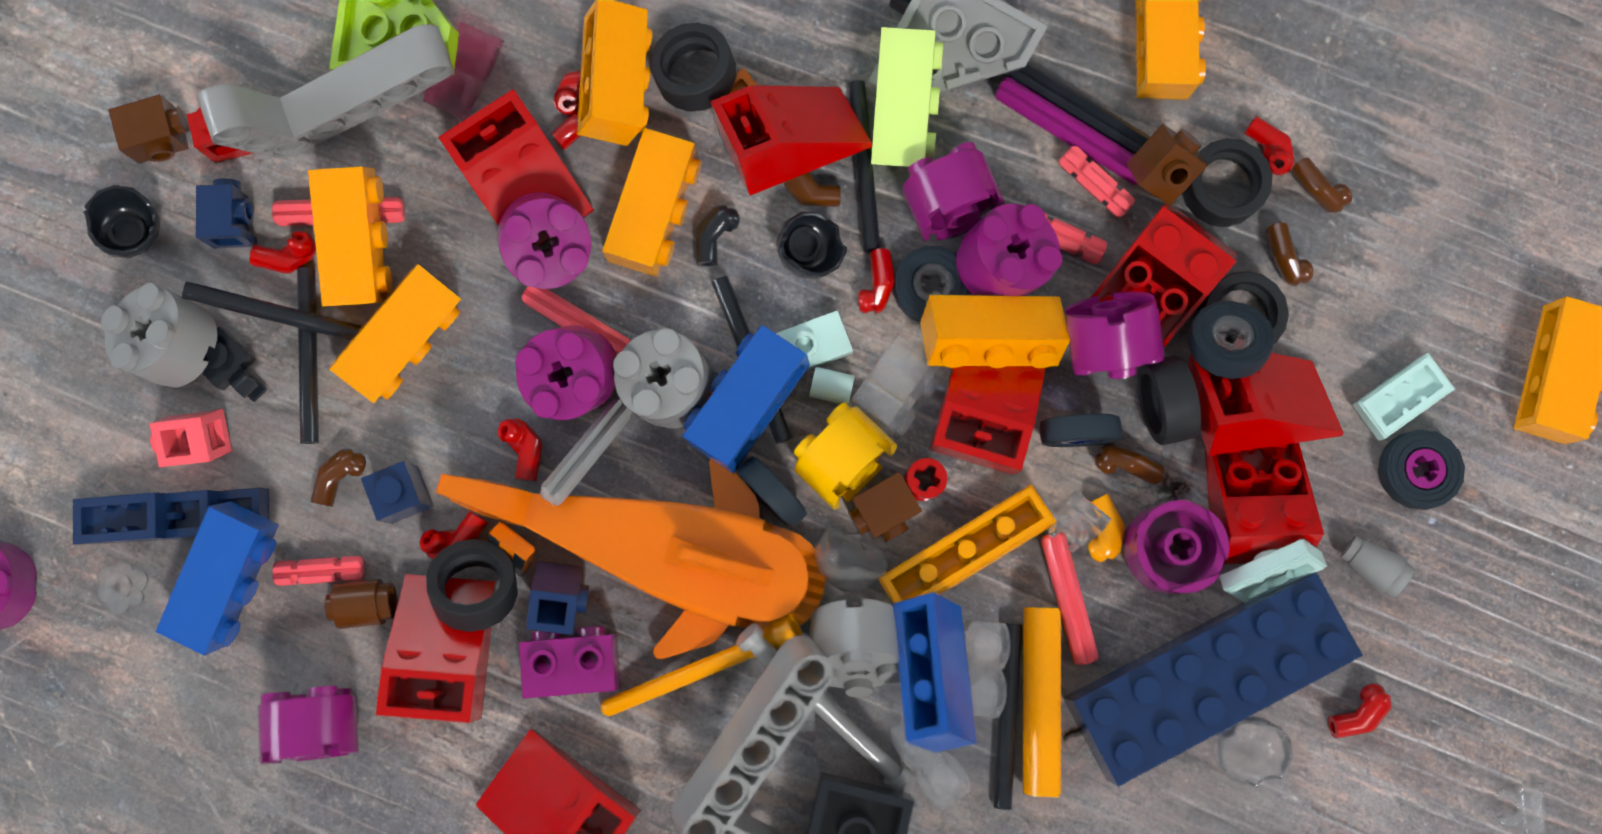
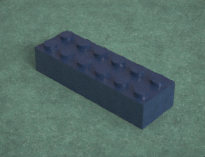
[1063,572,1363,787]

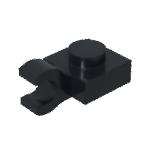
[202,327,267,402]

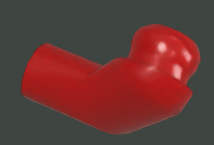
[1244,115,1294,175]
[858,248,895,315]
[419,510,488,559]
[1328,683,1392,739]

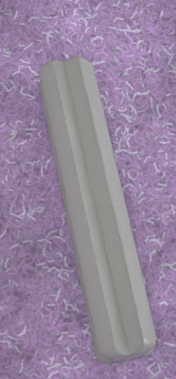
[540,399,632,506]

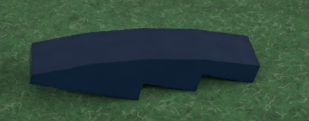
[73,487,269,545]

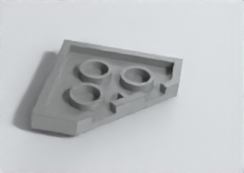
[868,0,1048,93]

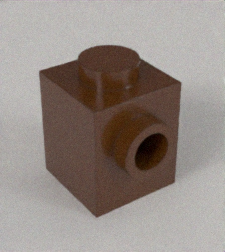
[108,94,189,164]
[1127,123,1208,206]
[848,471,922,542]

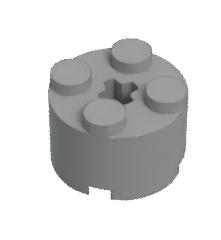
[101,283,217,388]
[613,328,714,429]
[810,599,900,697]

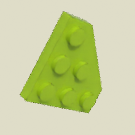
[329,0,459,75]

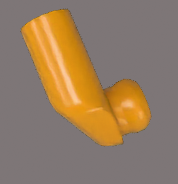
[1088,493,1126,562]

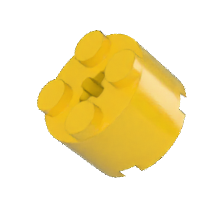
[793,402,897,510]

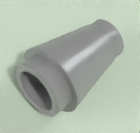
[1340,536,1415,598]

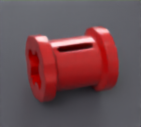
[904,458,948,502]

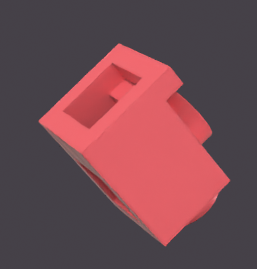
[149,408,232,467]

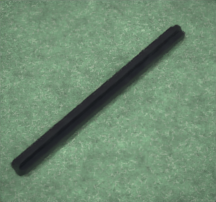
[889,0,1151,155]

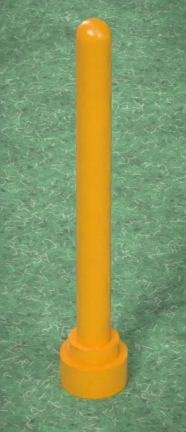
[600,613,803,716]

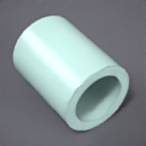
[809,367,855,405]

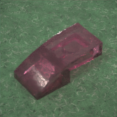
[423,21,504,119]

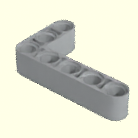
[197,24,454,158]
[671,635,833,834]

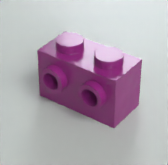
[519,626,621,699]

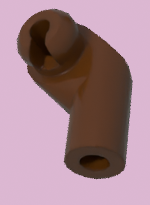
[1291,157,1353,213]
[784,172,841,207]
[1265,222,1313,286]
[1094,443,1164,485]
[310,449,366,507]

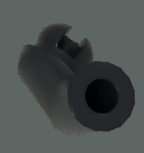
[695,205,740,267]

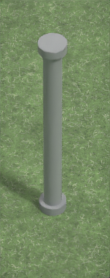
[736,623,911,790]

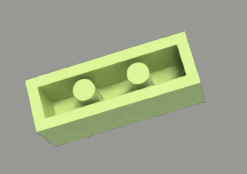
[871,27,944,167]

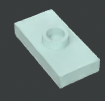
[776,310,853,371]
[1352,353,1455,441]
[1219,539,1327,603]

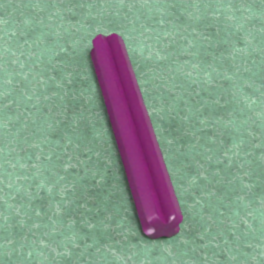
[995,77,1138,185]

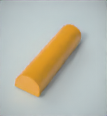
[878,484,1057,606]
[1023,607,1061,797]

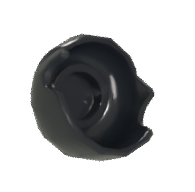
[83,185,159,259]
[776,211,847,279]

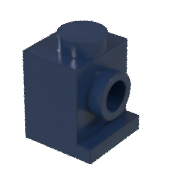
[196,178,257,249]

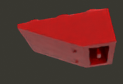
[710,85,872,196]
[438,89,594,246]
[1090,203,1237,347]
[1187,345,1344,456]
[928,366,1046,475]
[1205,443,1324,564]
[376,574,497,723]
[475,728,641,834]

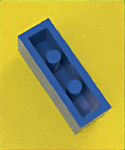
[683,325,810,474]
[155,502,279,656]
[893,592,977,753]

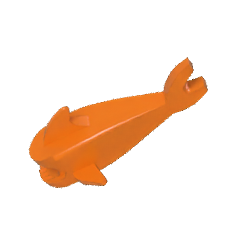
[436,459,825,659]

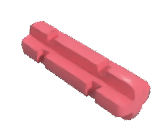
[1059,146,1135,218]
[1045,213,1107,264]
[272,556,365,586]

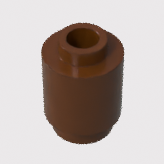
[325,579,398,629]

